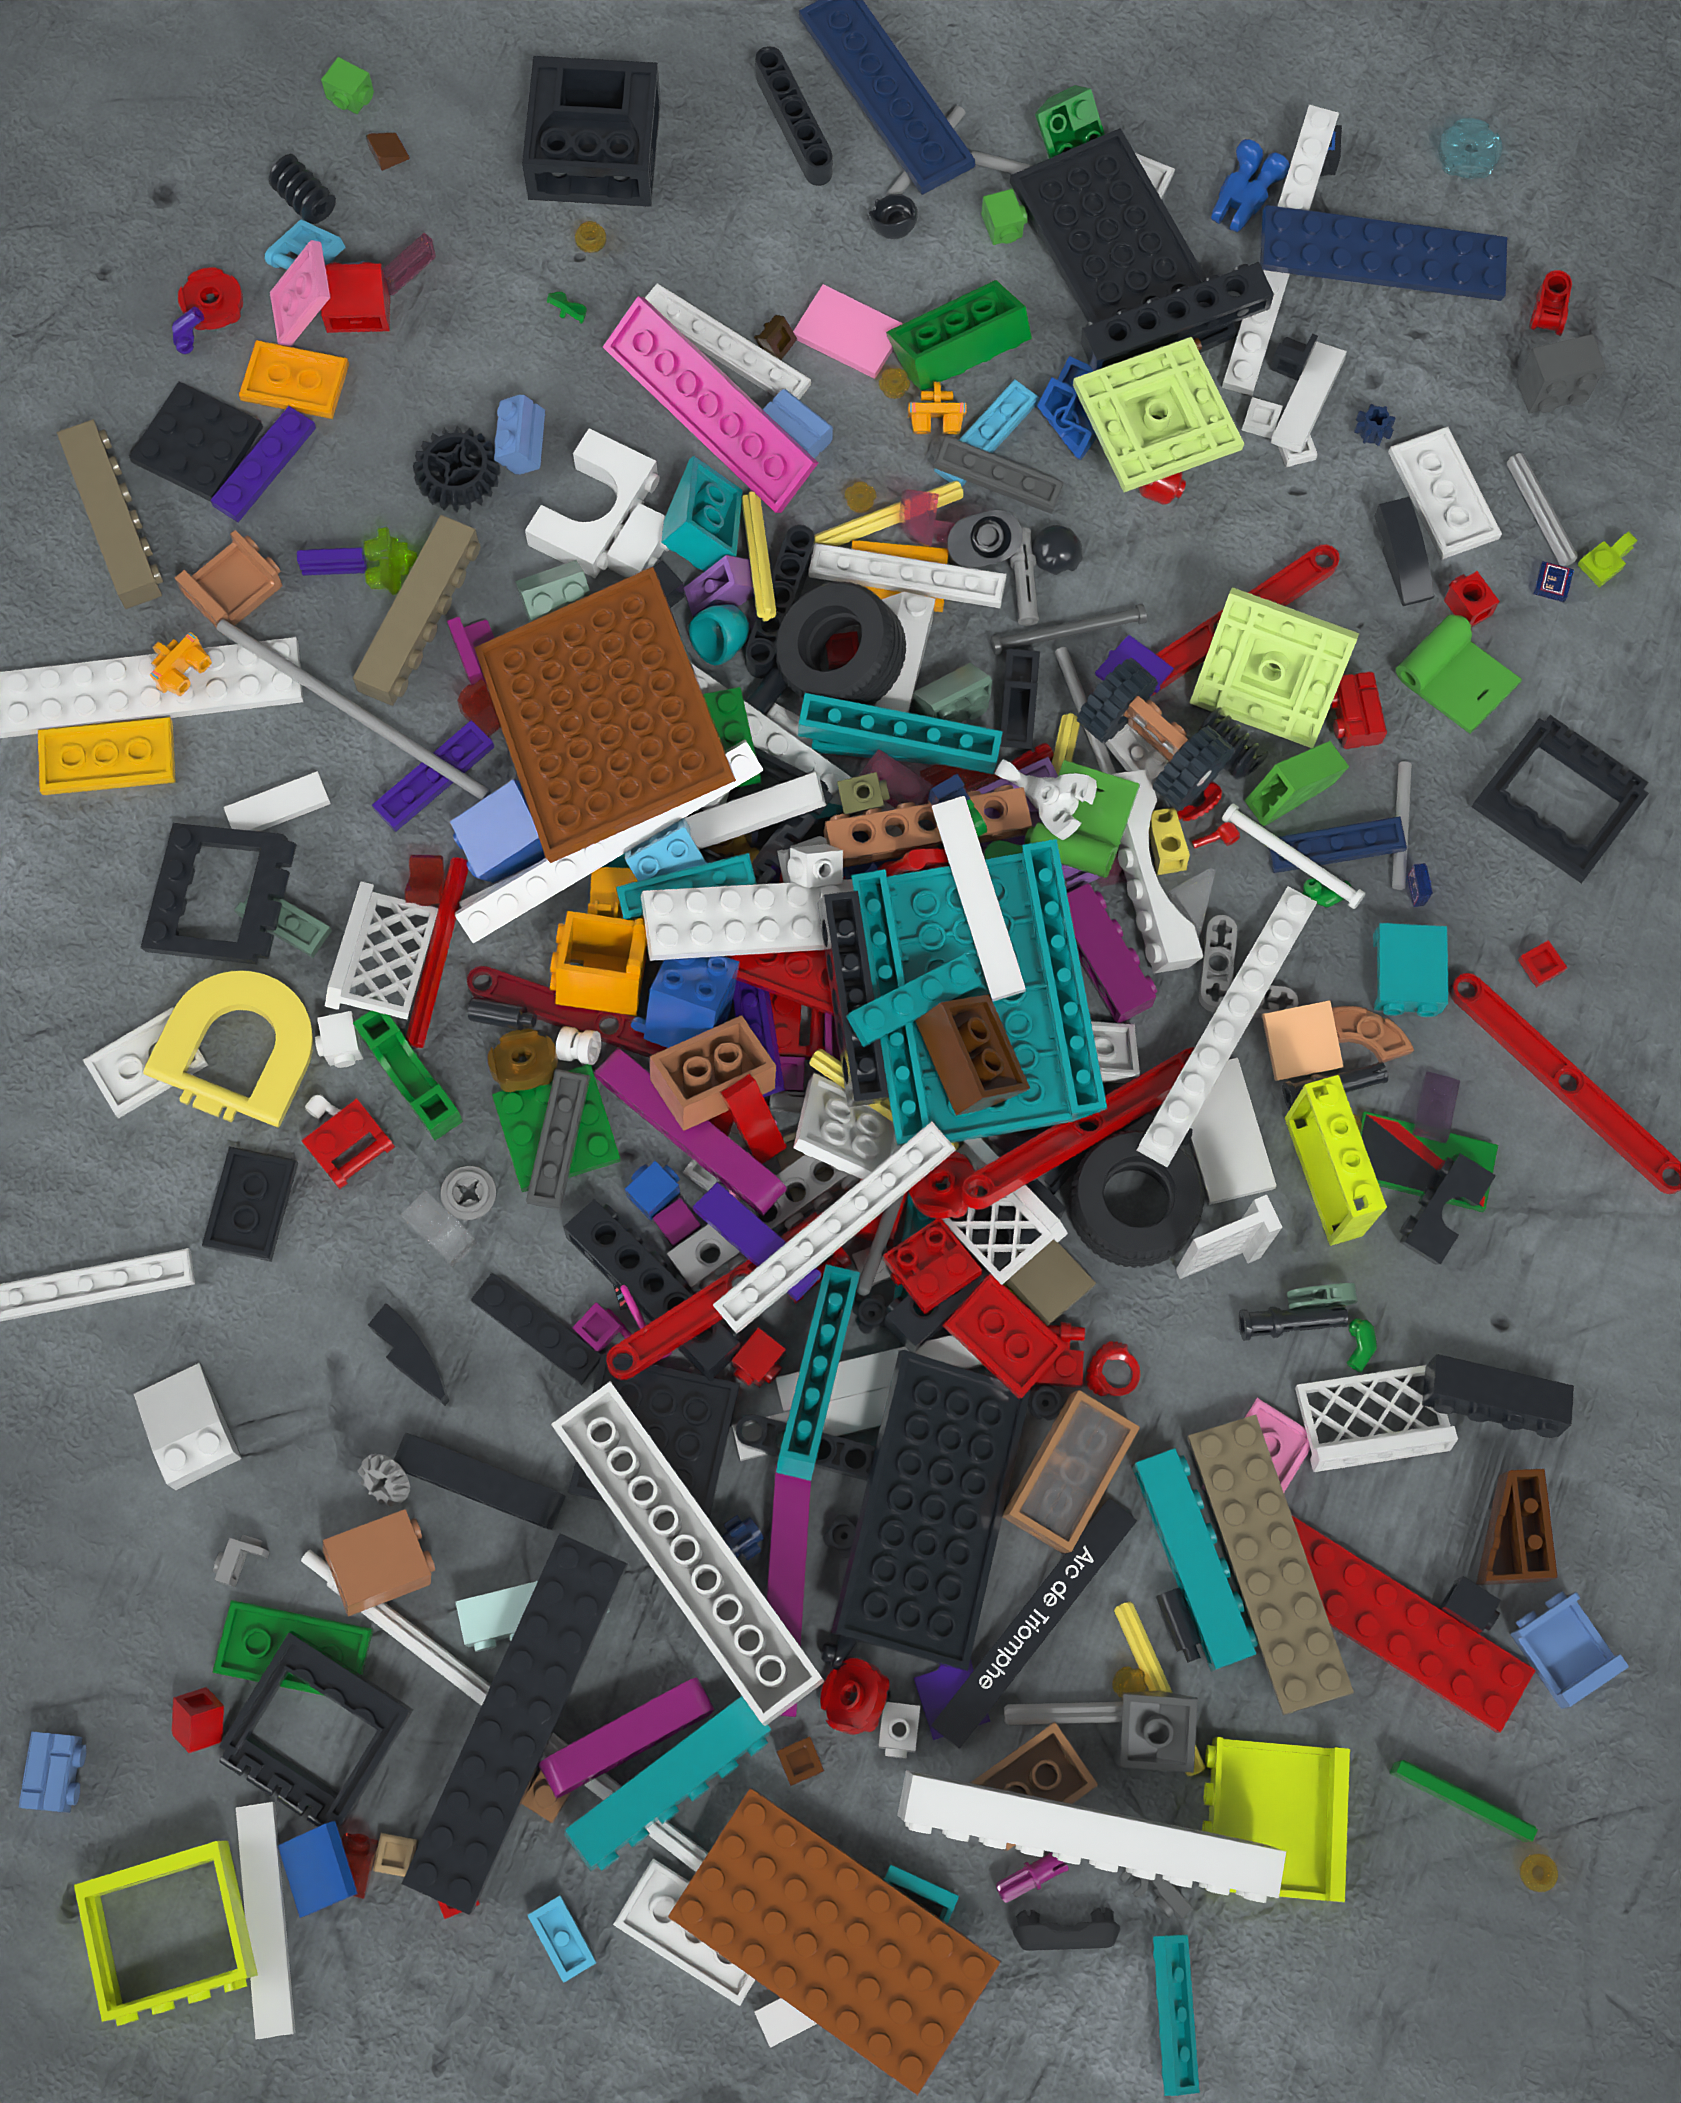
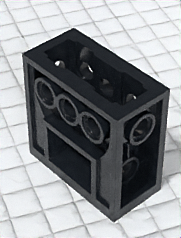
[522,56,661,207]

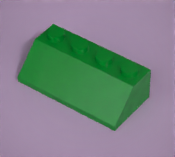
[886,280,1032,391]

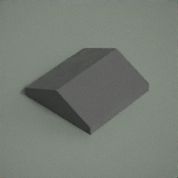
[1120,1691,1198,1773]

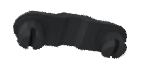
[1013,1907,1121,1951]

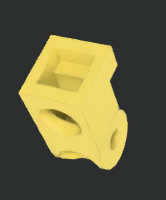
[1149,807,1190,875]

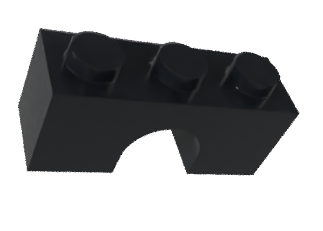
[1400,1153,1496,1265]

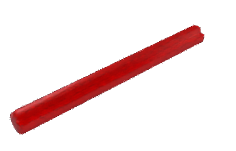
[405,857,469,1048]

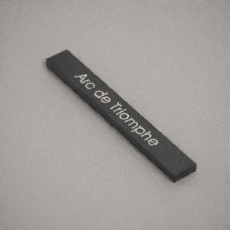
[931,1498,1137,1749]

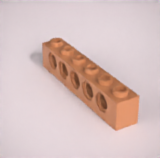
[823,785,1032,868]

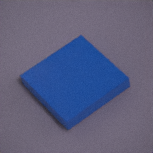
[278,1821,358,1918]

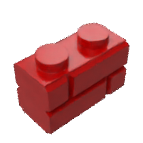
[1330,672,1387,749]

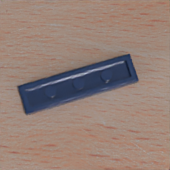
[1268,816,1407,873]

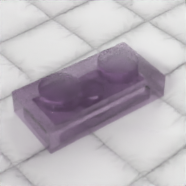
[1412,1071,1460,1144]

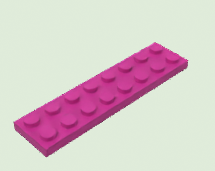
[603,296,818,513]

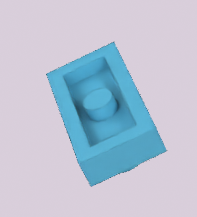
[527,1895,597,1983]

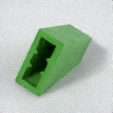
[1245,741,1349,827]

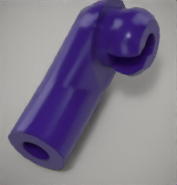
[172,307,204,354]

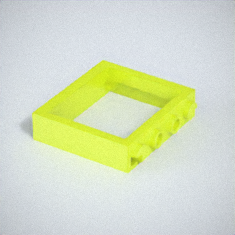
[1285,1075,1387,1246]
[74,1841,258,2026]

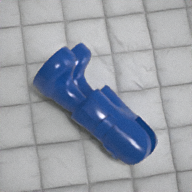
[1211,139,1290,232]

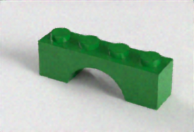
[353,1011,463,1141]

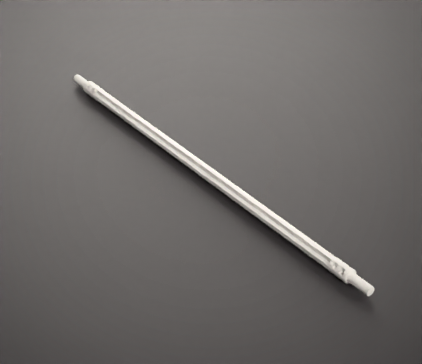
[301,1550,708,1872]

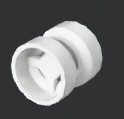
[556,1026,601,1065]

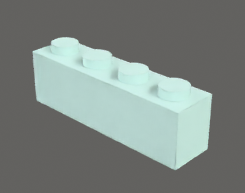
[456,1581,610,1652]

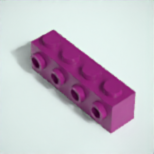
[1067,883,1157,1023]

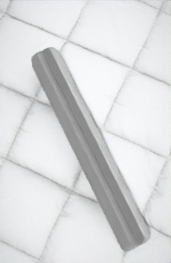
[1507,453,1578,567]
[1004,1702,1123,1725]

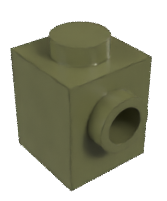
[837,772,890,817]

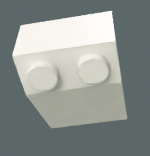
[134,1363,242,1490]

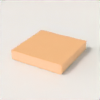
[1262,1000,1343,1081]

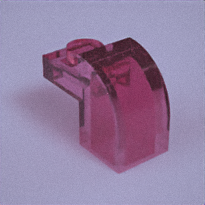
[899,489,955,547]

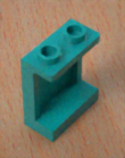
[1373,923,1448,1017]

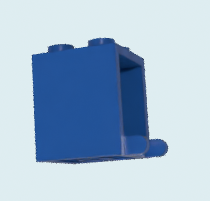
[631,956,739,1048]

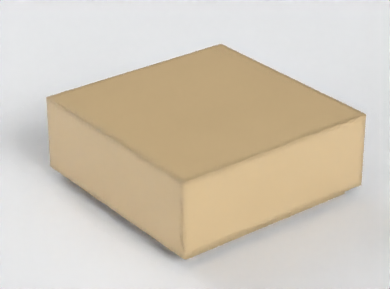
[373,1833,419,1877]

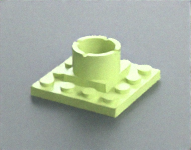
[1073,337,1244,492]
[1190,587,1359,748]

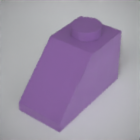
[684,555,754,616]

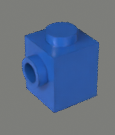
[625,1161,680,1221]

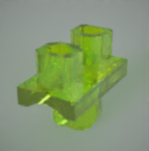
[364,527,418,595]

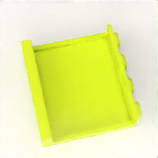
[1202,1737,1350,1902]

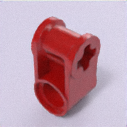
[1529,270,1572,336]

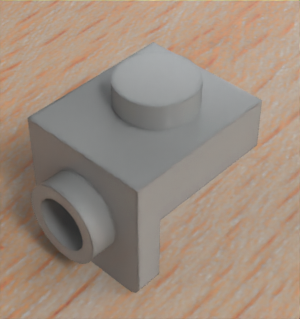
[213,1535,270,1588]

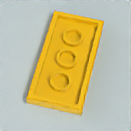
[38,717,175,795]

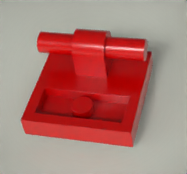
[883,1219,982,1314]

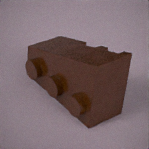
[1476,1468,1558,1585]

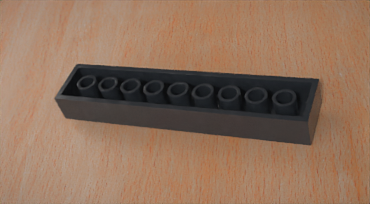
[401,1533,628,1915]

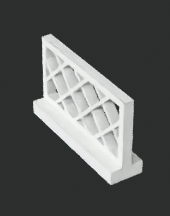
[325,881,438,1019]
[936,1138,1068,1285]
[1176,1195,1282,1279]
[1295,1365,1458,1472]

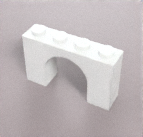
[525,428,660,578]

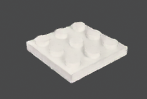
[793,1073,901,1179]

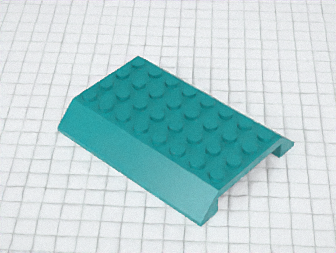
[851,839,1107,1146]

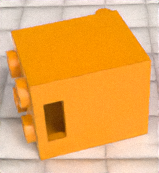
[550,911,648,1016]

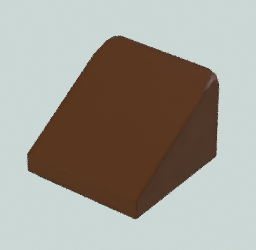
[366,133,410,171]

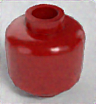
[1139,472,1186,505]

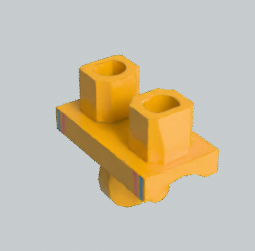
[908,382,966,434]
[150,632,212,696]

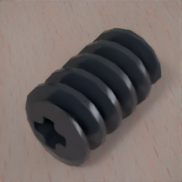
[269,154,336,224]
[1197,707,1268,780]

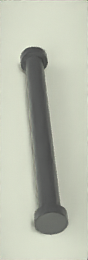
[991,604,1147,655]

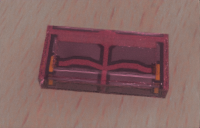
[383,233,436,296]

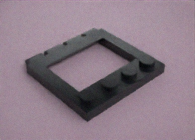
[1471,715,1649,884]
[684,746,833,885]
[140,823,297,965]
[219,1631,414,1827]

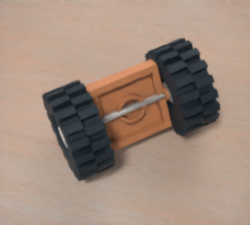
[1076,658,1234,811]

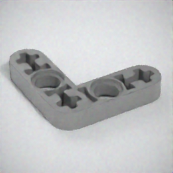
[1199,915,1299,1019]

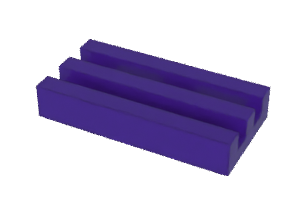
[297,547,367,576]

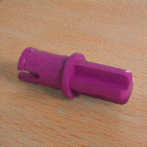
[996,1852,1069,1903]

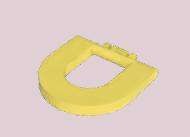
[143,971,313,1128]

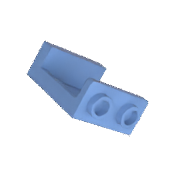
[1510,1591,1629,1709]

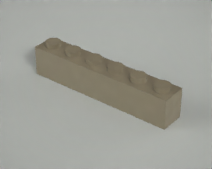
[57,419,164,609]
[353,515,481,706]

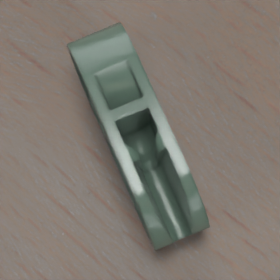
[1287,1283,1358,1310]

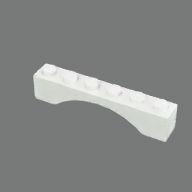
[1112,769,1203,973]

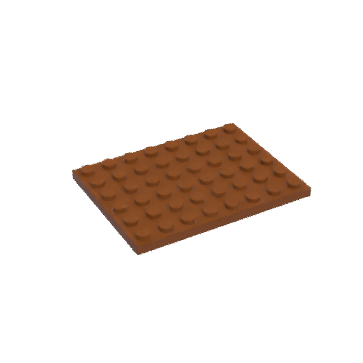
[474,567,737,864]

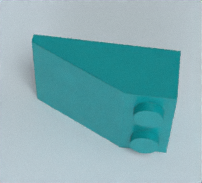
[661,455,743,572]

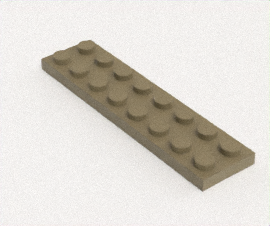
[1188,1415,1354,1715]

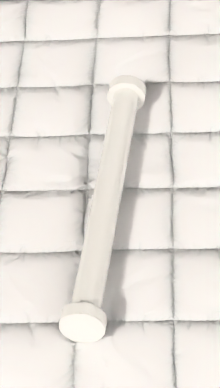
[1222,803,1366,909]

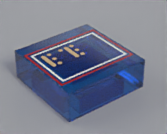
[1533,561,1574,602]
[1407,863,1433,907]

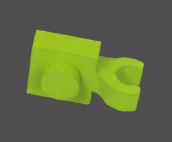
[1578,531,1638,588]

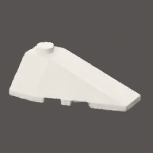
[871,592,935,713]

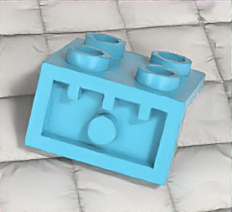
[625,818,707,881]

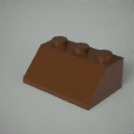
[915,994,1030,1116]

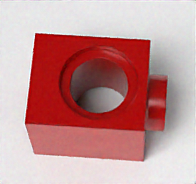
[1444,571,1500,627]

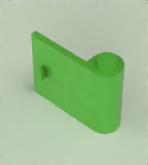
[1396,614,1522,734]
[1024,760,1140,878]

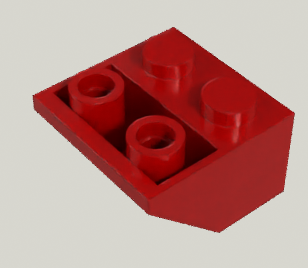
[321,262,390,333]

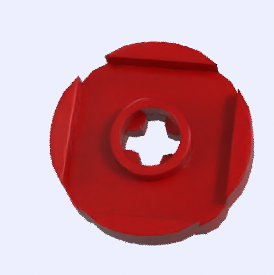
[178,267,243,330]
[908,1151,979,1219]
[820,1658,890,1735]

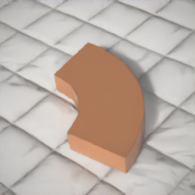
[1332,1006,1414,1063]

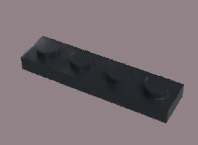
[470,1273,601,1386]

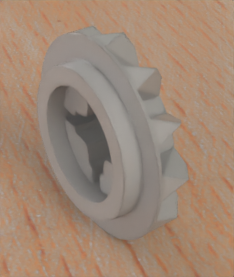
[441,1166,497,1222]
[358,1454,410,1507]

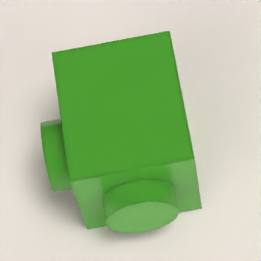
[321,57,374,114]
[981,189,1027,245]

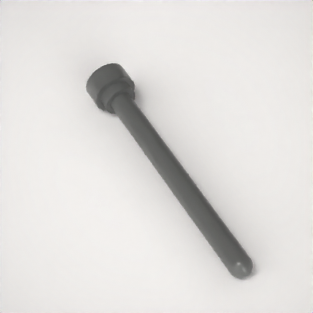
[857,1146,905,1295]

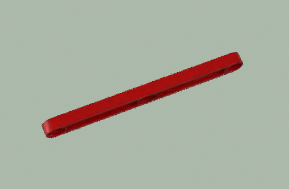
[1150,544,1340,697]
[1450,973,1681,1195]
[962,1047,1195,1209]
[607,1212,872,1380]

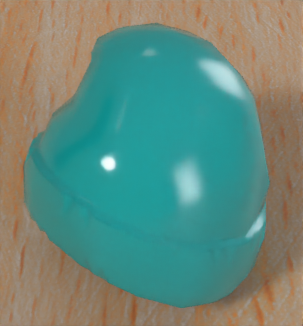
[687,604,749,666]

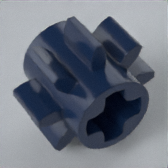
[1354,404,1396,446]
[721,1515,765,1561]

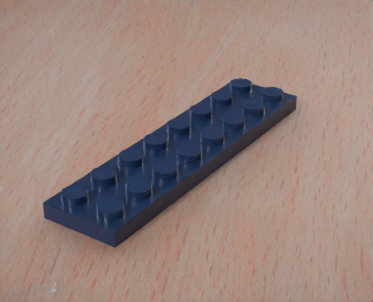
[799,0,975,195]
[1260,205,1508,301]

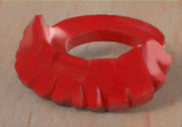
[1175,781,1222,821]
[1086,1341,1141,1397]

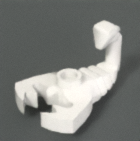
[995,759,1097,840]

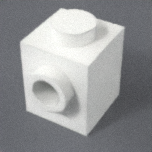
[787,844,843,888]
[315,1011,363,1068]
[878,1702,920,1759]

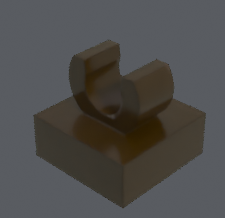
[754,315,797,360]

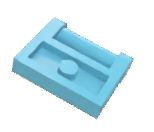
[265,220,346,270]

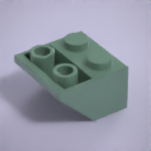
[515,560,591,623]
[912,663,992,723]

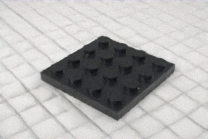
[568,1354,740,1519]

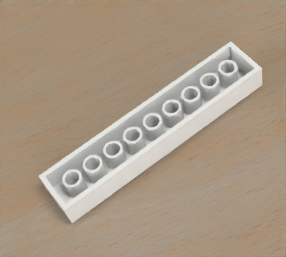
[551,1382,824,1726]
[898,1770,1286,1903]

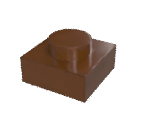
[776,1736,824,1786]

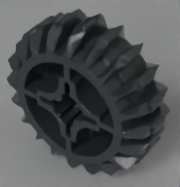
[413,426,501,512]

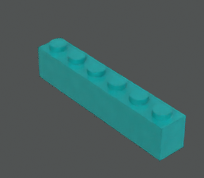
[797,693,1003,774]
[776,1264,860,1481]
[1132,1448,1258,1672]
[564,1696,771,1872]

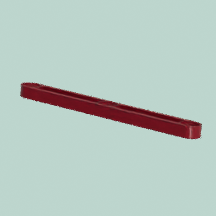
[467,966,667,1058]

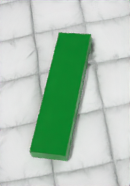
[1389,1760,1538,1842]

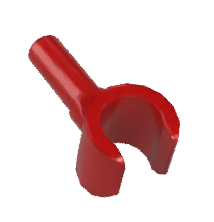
[1191,822,1240,849]

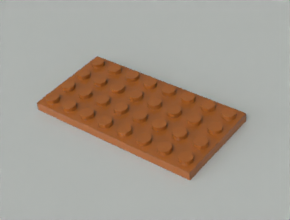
[668,1788,1001,2096]

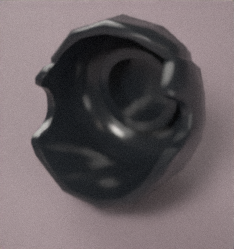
[869,194,918,239]
[1032,525,1083,575]

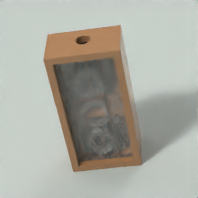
[1003,1390,1140,1554]

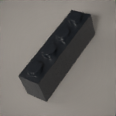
[1422,1354,1574,1438]

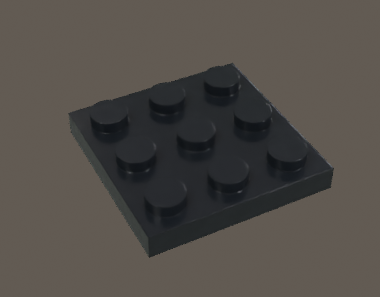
[129,381,263,502]

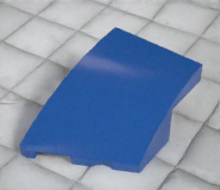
[1037,356,1097,460]

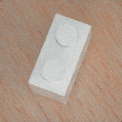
[606,503,669,578]

